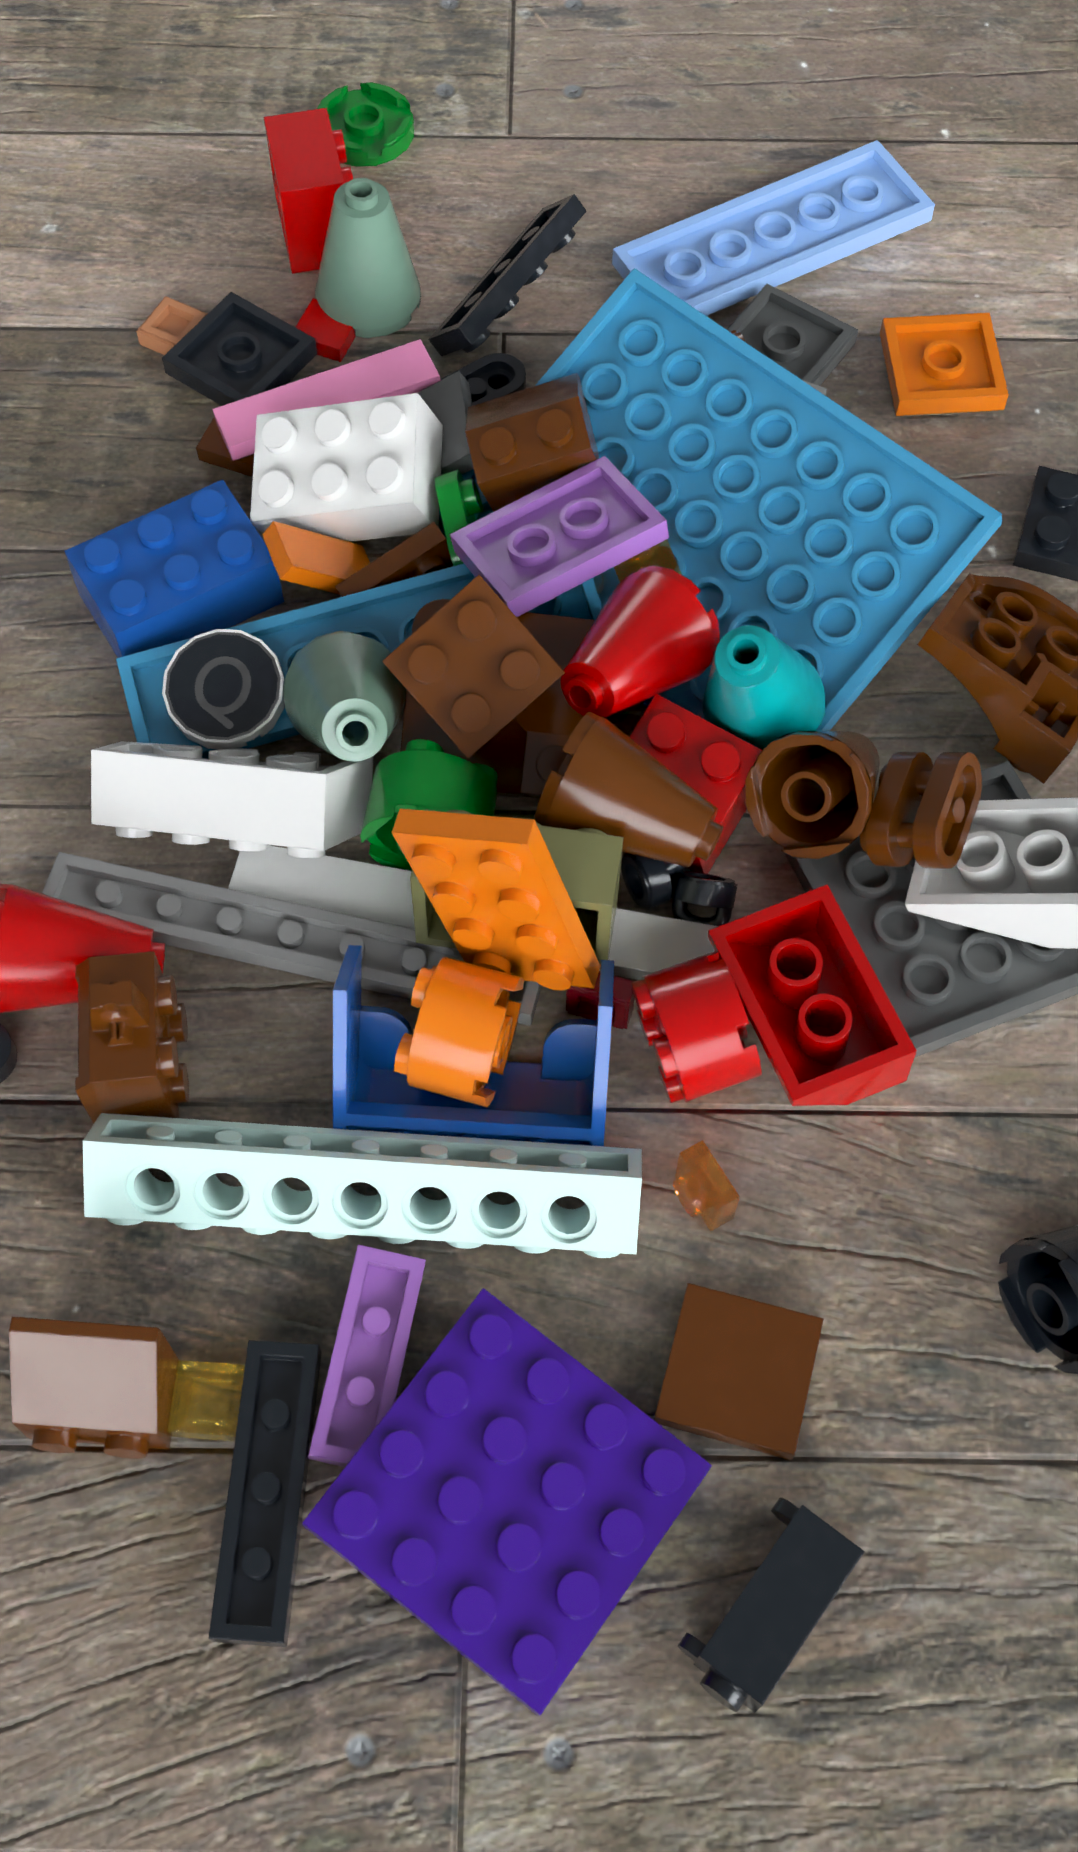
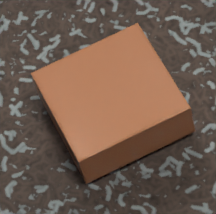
[136,296,208,355]

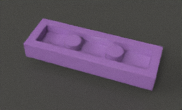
[308,1245,426,1467]

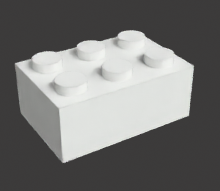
[250,393,443,542]

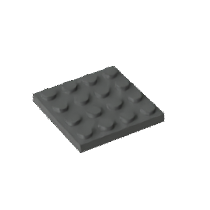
[784,761,1078,1057]

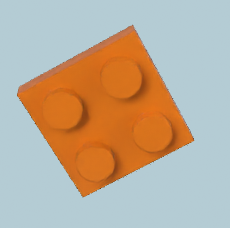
[880,313,1009,416]

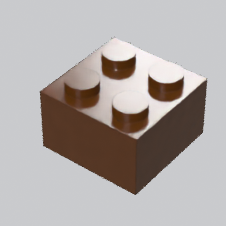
[382,575,565,759]

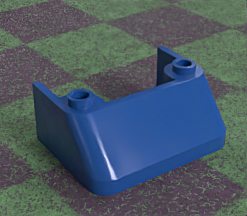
[333,945,614,1146]

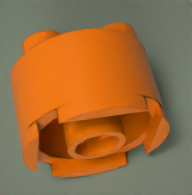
[394,957,524,1108]

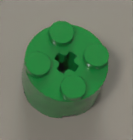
[360,739,498,871]

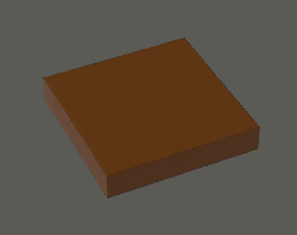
[654,1283,824,1460]

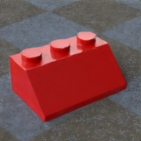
[708,884,917,1106]

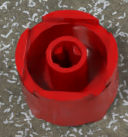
[631,951,762,1103]

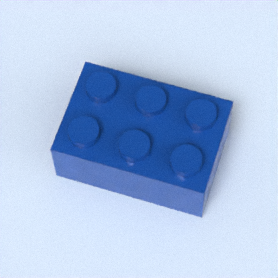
[64,479,284,658]

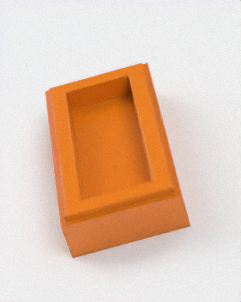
[262,521,370,595]

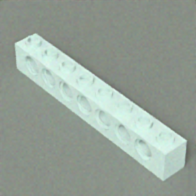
[83,1113,642,1258]

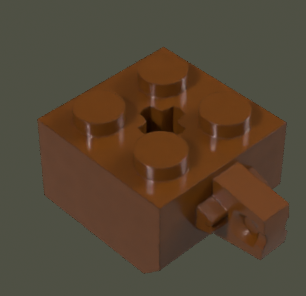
[75,951,189,1124]

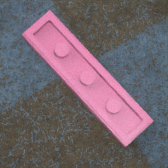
[212,339,441,461]

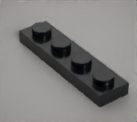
[428,194,587,356]
[208,1340,322,1647]

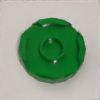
[317,82,414,167]

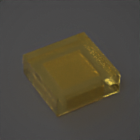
[167,1360,245,1441]

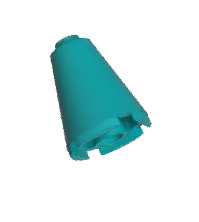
[703,625,825,750]

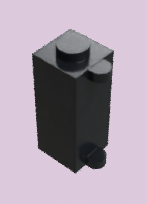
[678,1497,865,1713]

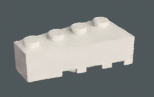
[91,741,373,858]

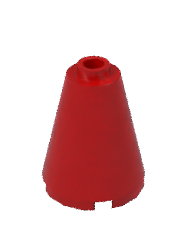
[561,566,720,717]
[0,884,165,1013]

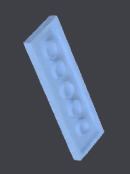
[612,140,935,316]

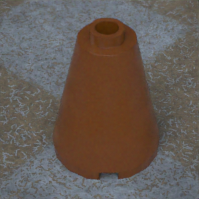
[534,712,724,867]
[745,731,880,859]

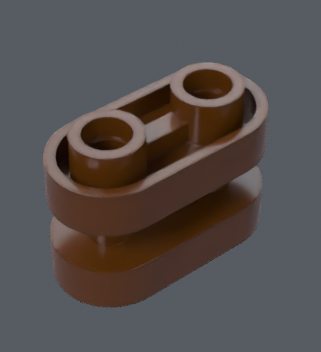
[860,752,982,869]

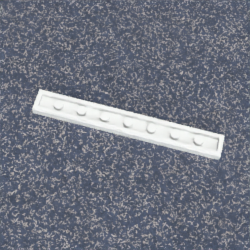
[228,845,718,980]

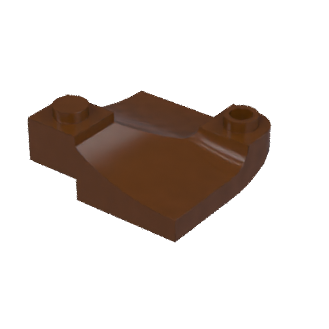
[917,573,1078,784]
[400,599,595,798]

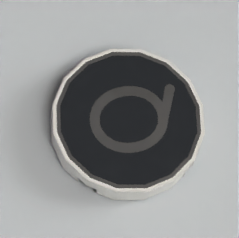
[162,629,285,749]

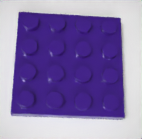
[302,1288,712,1716]

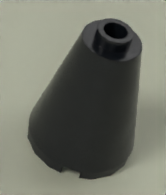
[998,1225,1078,1374]

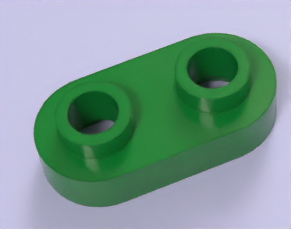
[435,470,483,566]

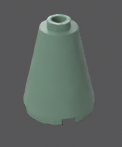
[315,178,421,338]
[283,631,406,762]

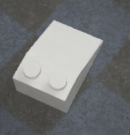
[905,798,1078,949]

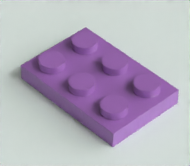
[450,456,669,617]

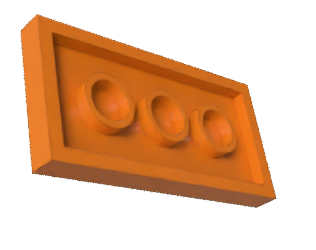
[392,808,600,990]

